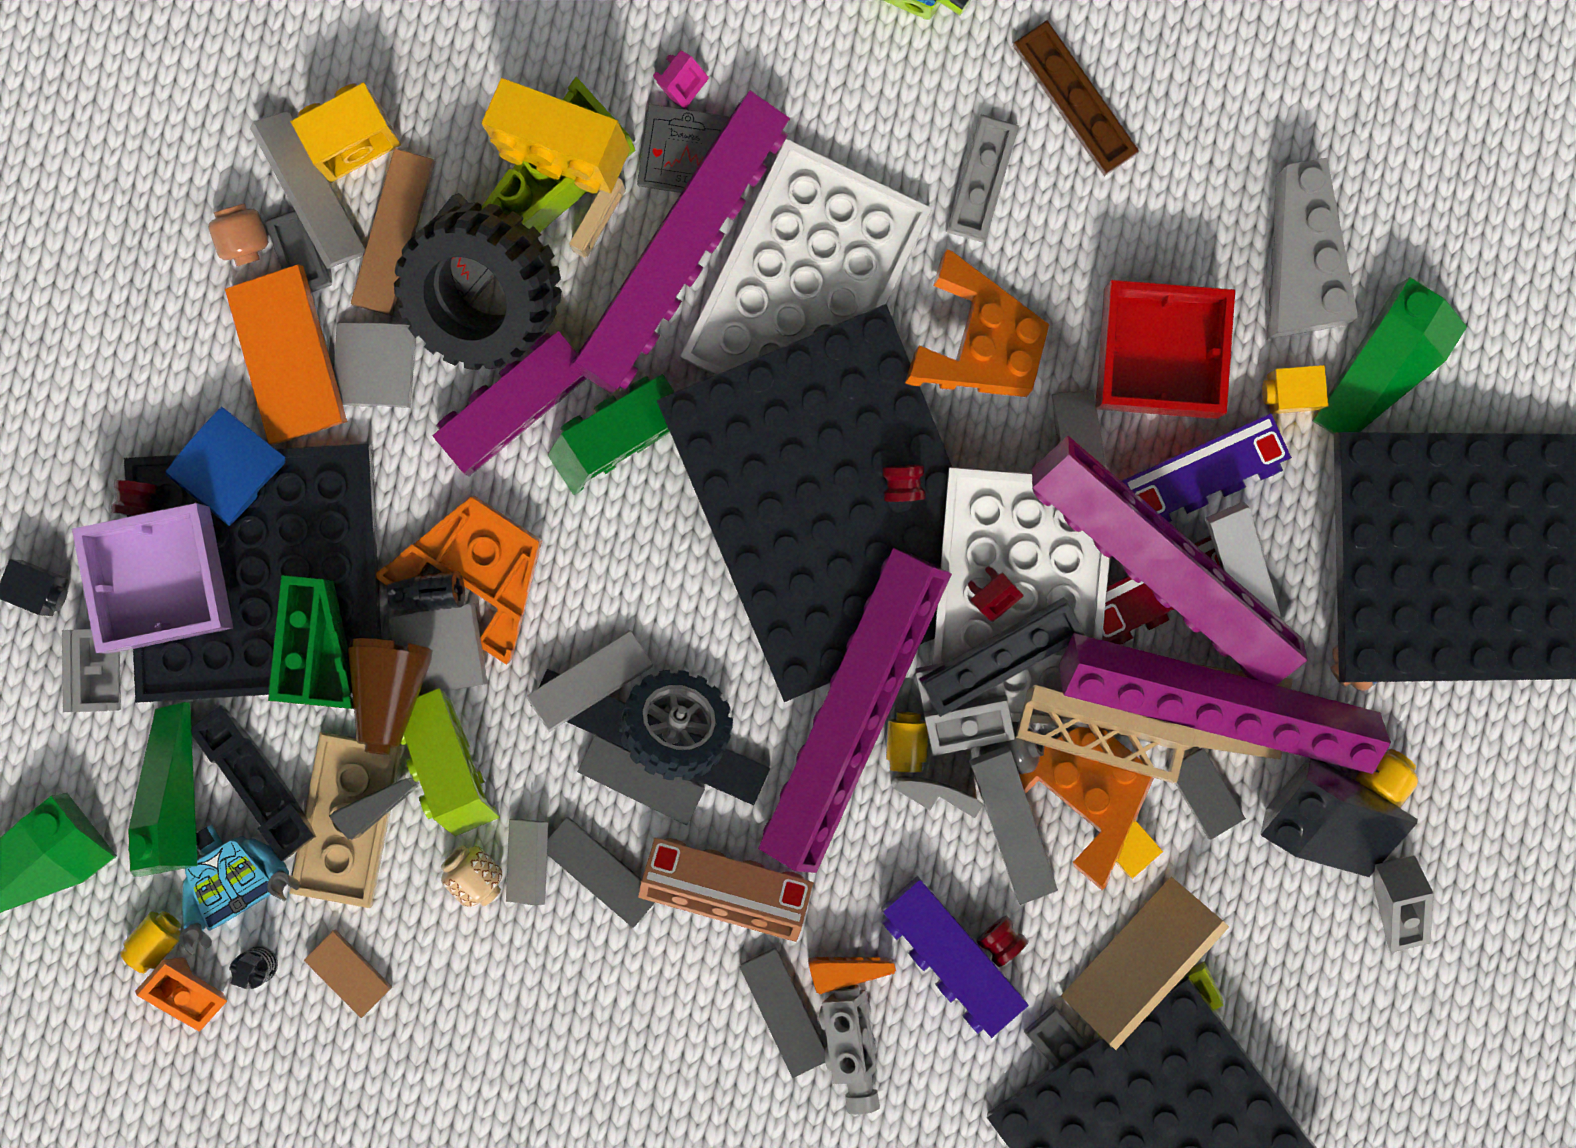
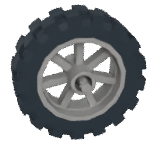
[619,670,733,781]

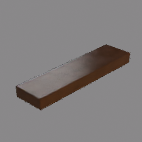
[1013,20,1139,177]

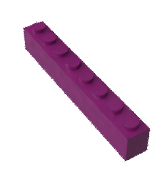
[569,90,790,394]
[1032,436,1308,685]
[758,548,952,873]
[1059,633,1391,774]

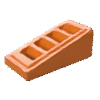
[808,957,896,994]

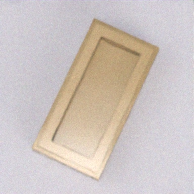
[569,178,625,258]

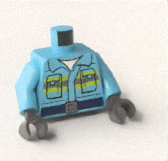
[179,825,301,955]

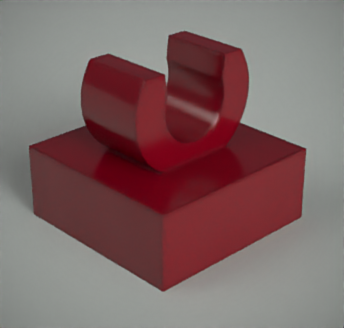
[968,566,1024,623]

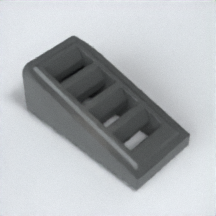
[329,778,419,840]

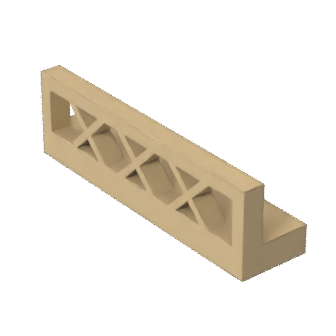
[1015,685,1196,783]

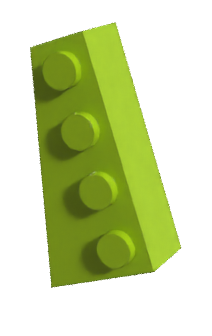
[482,76,636,232]

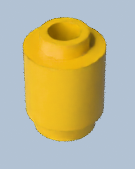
[886,712,928,773]
[120,911,181,974]

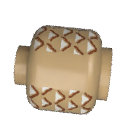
[441,845,502,907]

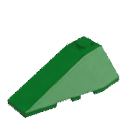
[1312,277,1467,434]
[128,702,198,877]
[0,793,117,913]

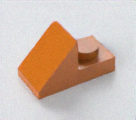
[135,957,227,1032]

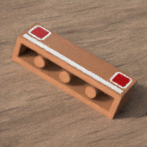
[638,838,814,942]

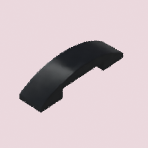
[191,705,316,861]

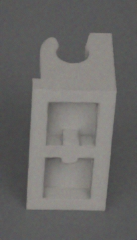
[62,629,121,712]

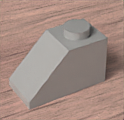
[1374,855,1434,953]

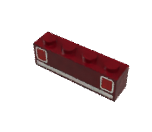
[1102,535,1220,645]

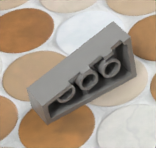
[1267,158,1358,340]

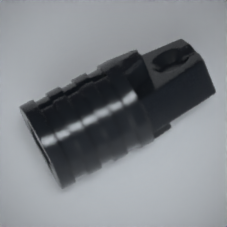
[387,571,465,612]
[229,946,278,989]

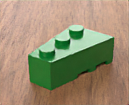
[548,374,675,495]
[268,575,354,709]

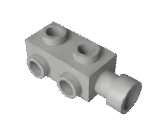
[819,985,880,1115]

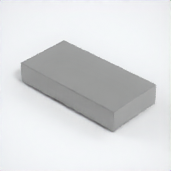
[506,819,548,905]

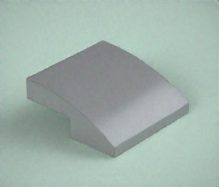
[333,323,416,408]
[389,603,488,696]
[915,662,1015,756]
[891,776,983,818]

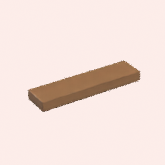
[351,148,435,316]

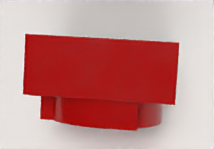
[1095,280,1235,419]

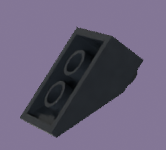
[1260,758,1418,877]

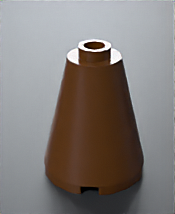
[348,638,433,755]

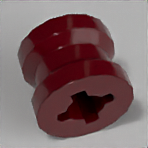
[882,464,926,502]
[110,480,157,516]
[976,915,1029,967]

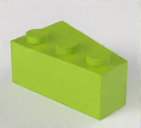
[401,688,500,837]

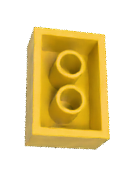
[481,77,630,194]

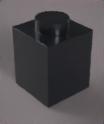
[0,559,68,616]

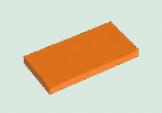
[225,264,348,445]

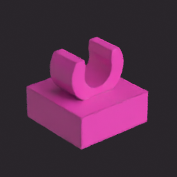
[653,50,709,109]

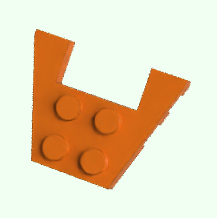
[905,249,1049,397]
[376,496,542,665]
[1019,727,1154,891]

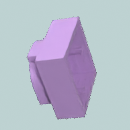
[72,503,233,653]

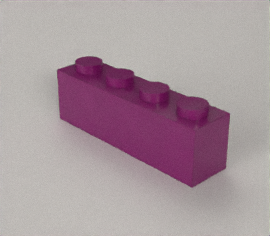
[432,331,587,477]

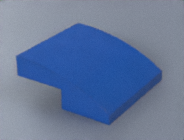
[166,406,285,526]

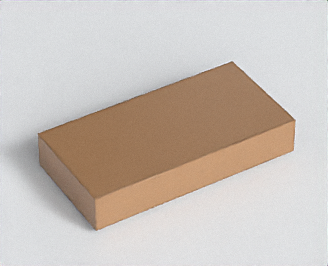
[304,929,392,1018]

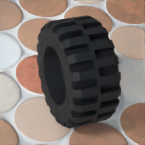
[394,202,562,370]

